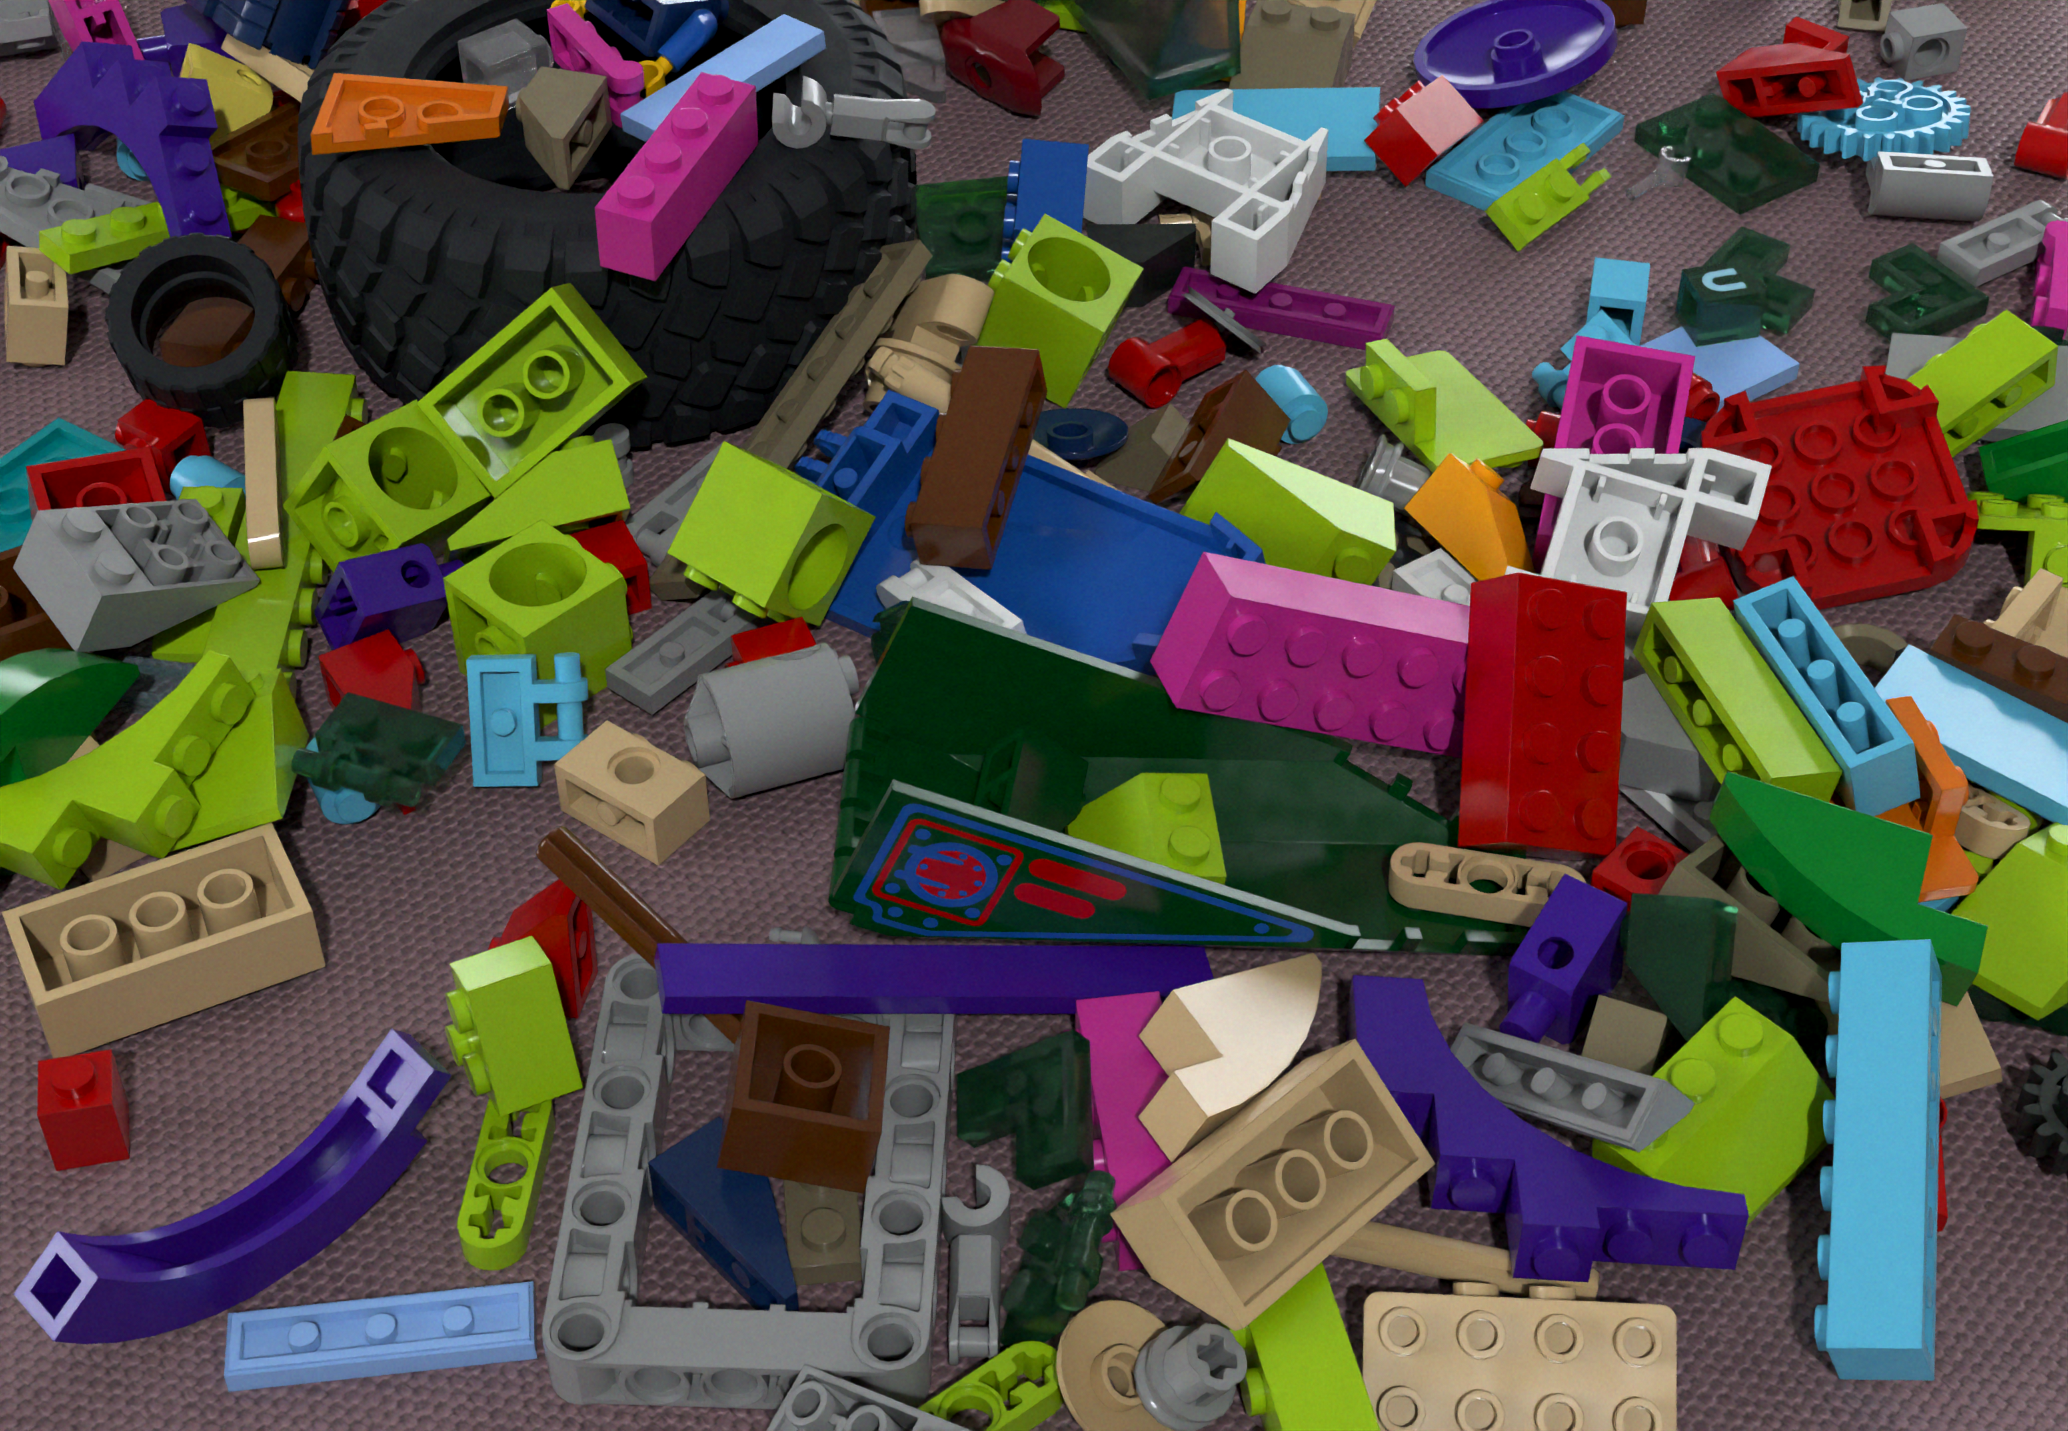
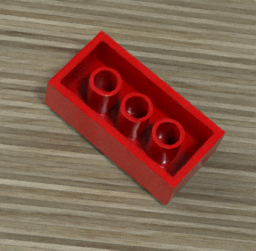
[1458,572,1627,861]

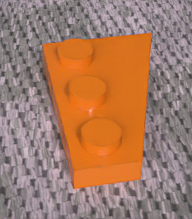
[311,73,509,155]

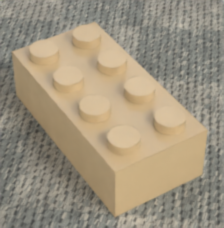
[2,822,326,1058]

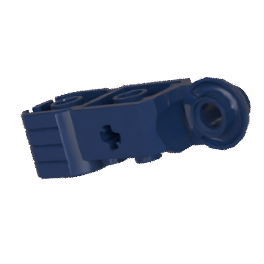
[184,0,351,70]

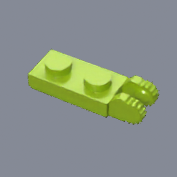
[1485,142,1612,252]

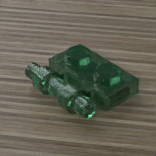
[291,692,466,807]
[1000,1170,1117,1348]

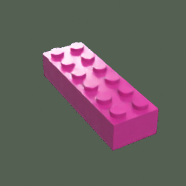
[1150,552,1470,758]

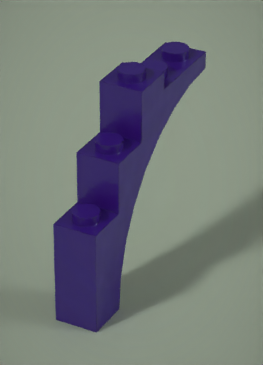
[33,41,232,238]
[1345,975,1749,1282]

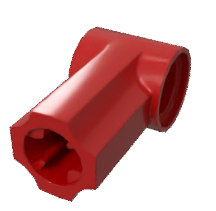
[2014,92,2068,180]
[1108,317,1226,409]
[1669,535,1739,611]

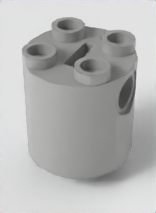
[683,642,859,799]

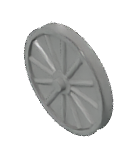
[1181,286,1267,354]

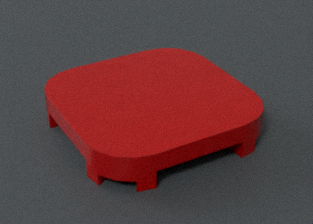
[1700,365,1979,610]

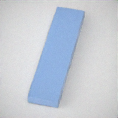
[620,14,826,142]
[224,1281,537,1392]

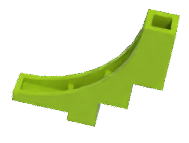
[0,650,255,890]

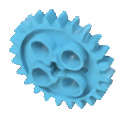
[1797,77,1971,162]

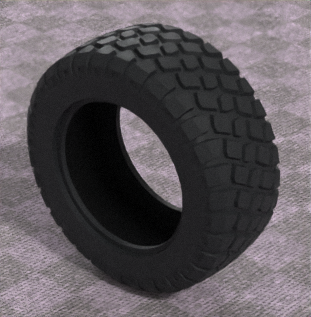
[298,0,917,447]

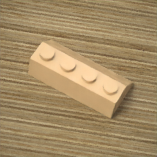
[1110,1039,1436,1331]

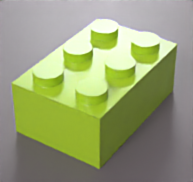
[416,283,648,498]

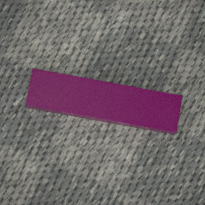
[1168,267,1395,350]

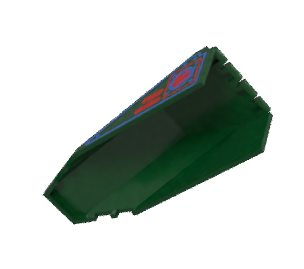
[828,596,1531,956]

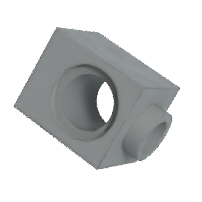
[1880,3,1967,81]

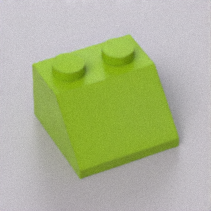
[1065,773,1227,885]

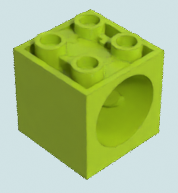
[972,214,1144,408]
[283,399,490,573]
[667,441,876,626]
[443,519,633,730]

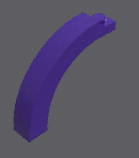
[14,1028,452,1344]

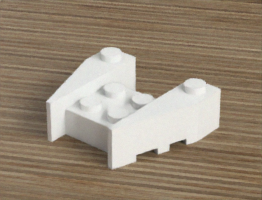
[1083,89,1328,294]
[1504,448,1772,681]

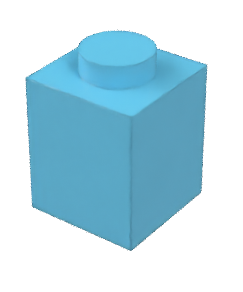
[1586,257,1650,346]

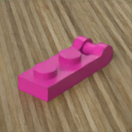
[547,3,645,128]
[2030,220,2068,346]

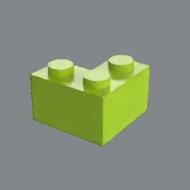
[445,936,583,1117]

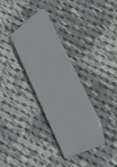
[1450,1022,1695,1152]

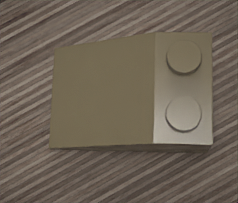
[1228,0,1355,89]
[1641,834,1841,1003]

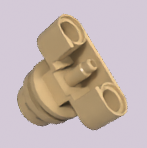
[863,274,995,414]

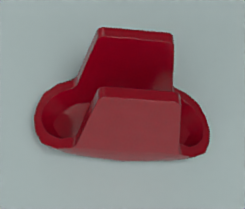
[940,0,1065,116]

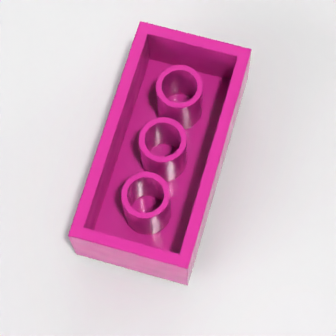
[1532,335,1695,573]

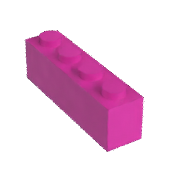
[595,72,758,281]
[1063,991,1173,1271]

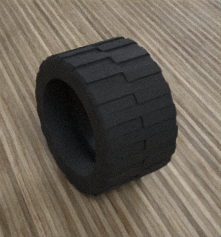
[105,233,299,429]

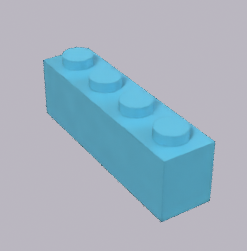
[1733,576,1921,816]

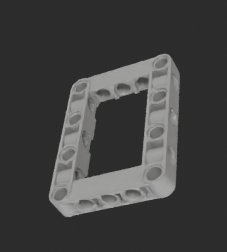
[542,954,958,1410]

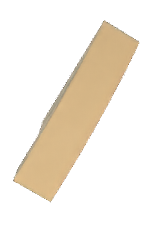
[1138,953,1322,1163]

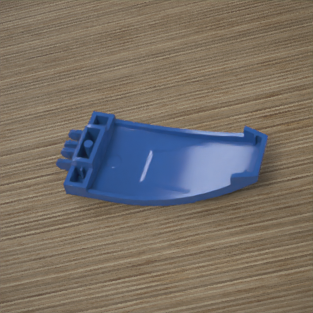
[794,390,1266,675]

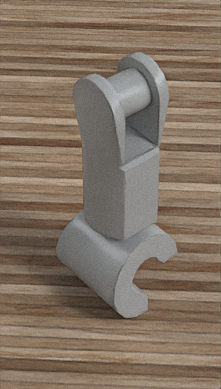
[772,76,936,149]
[941,1164,1011,1365]

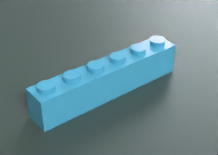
[1814,939,1942,1381]

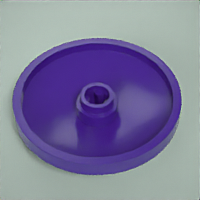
[1414,0,1618,108]

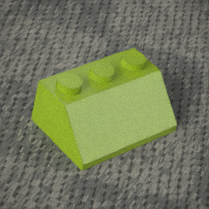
[1592,996,1835,1227]

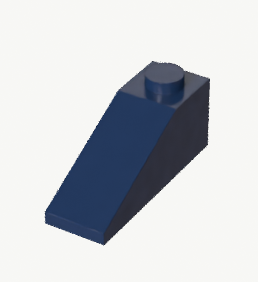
[648,1116,799,1311]

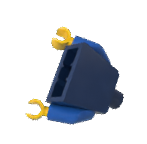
[551,0,729,98]

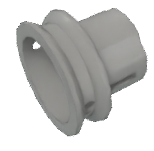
[1355,434,1430,517]
[1134,1323,1247,1431]

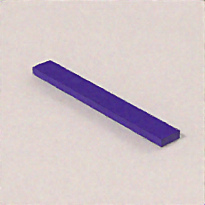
[654,943,1214,1014]

